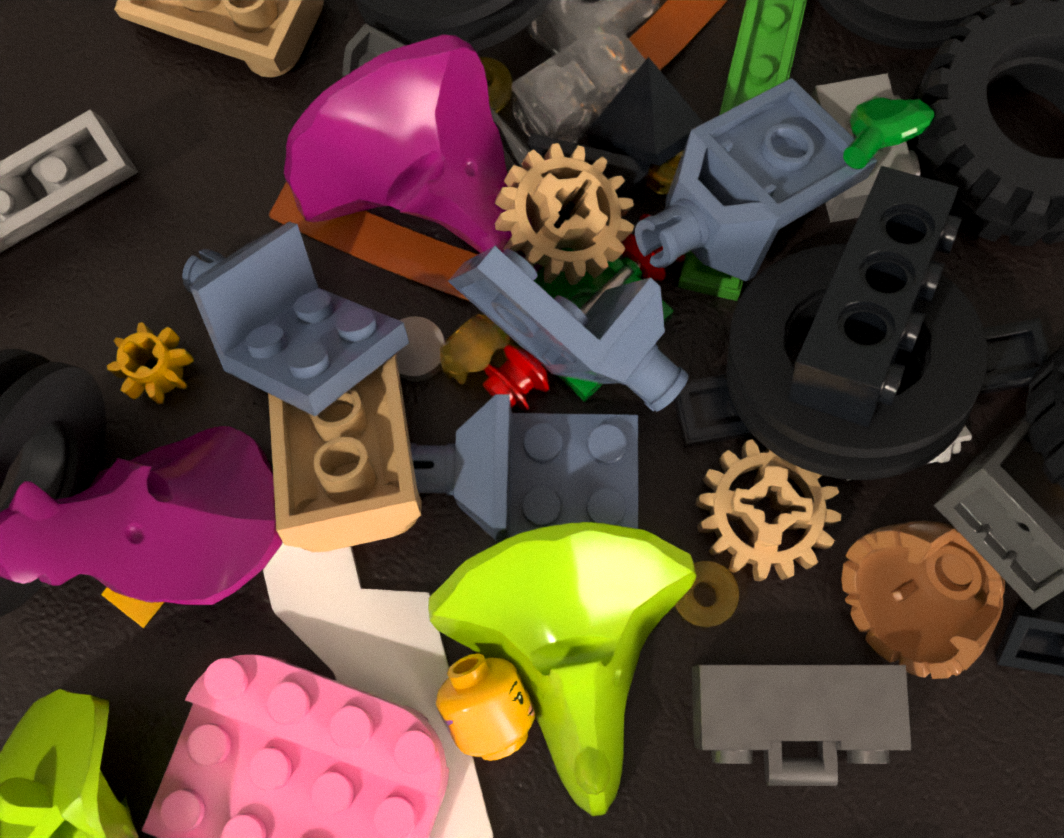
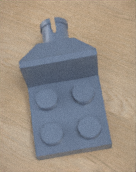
[635,78,877,281]
[182,221,409,416]
[448,246,689,412]
[410,394,638,542]

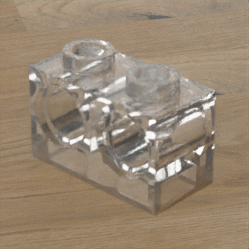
[512,18,645,143]

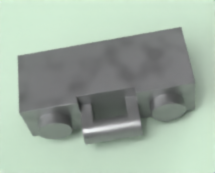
[692,665,911,786]

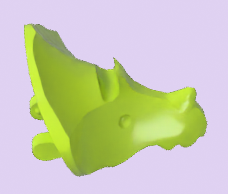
[428,522,696,816]
[0,689,139,838]

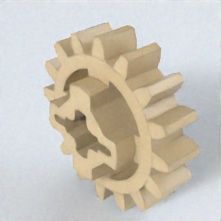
[494,143,634,285]
[695,439,841,581]

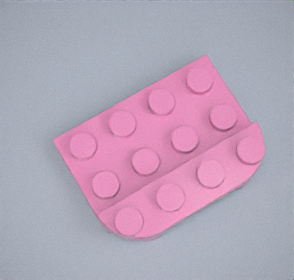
[142,655,449,838]

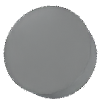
[396,316,447,382]

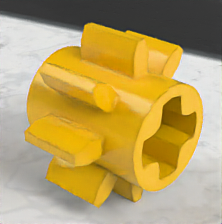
[107,322,194,404]

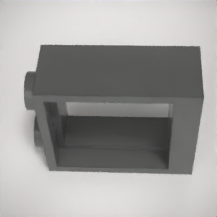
[934,414,1064,610]

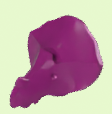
[284,34,543,272]
[0,426,283,605]

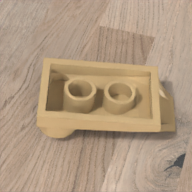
[114,0,324,78]
[268,354,422,552]

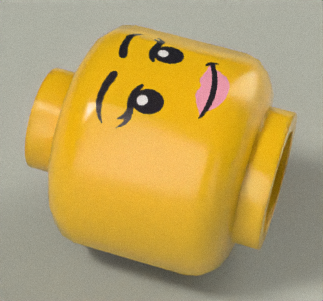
[436,653,535,761]

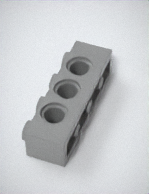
[0,110,138,253]

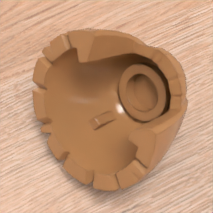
[841,521,1006,679]

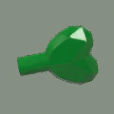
[843,96,935,169]

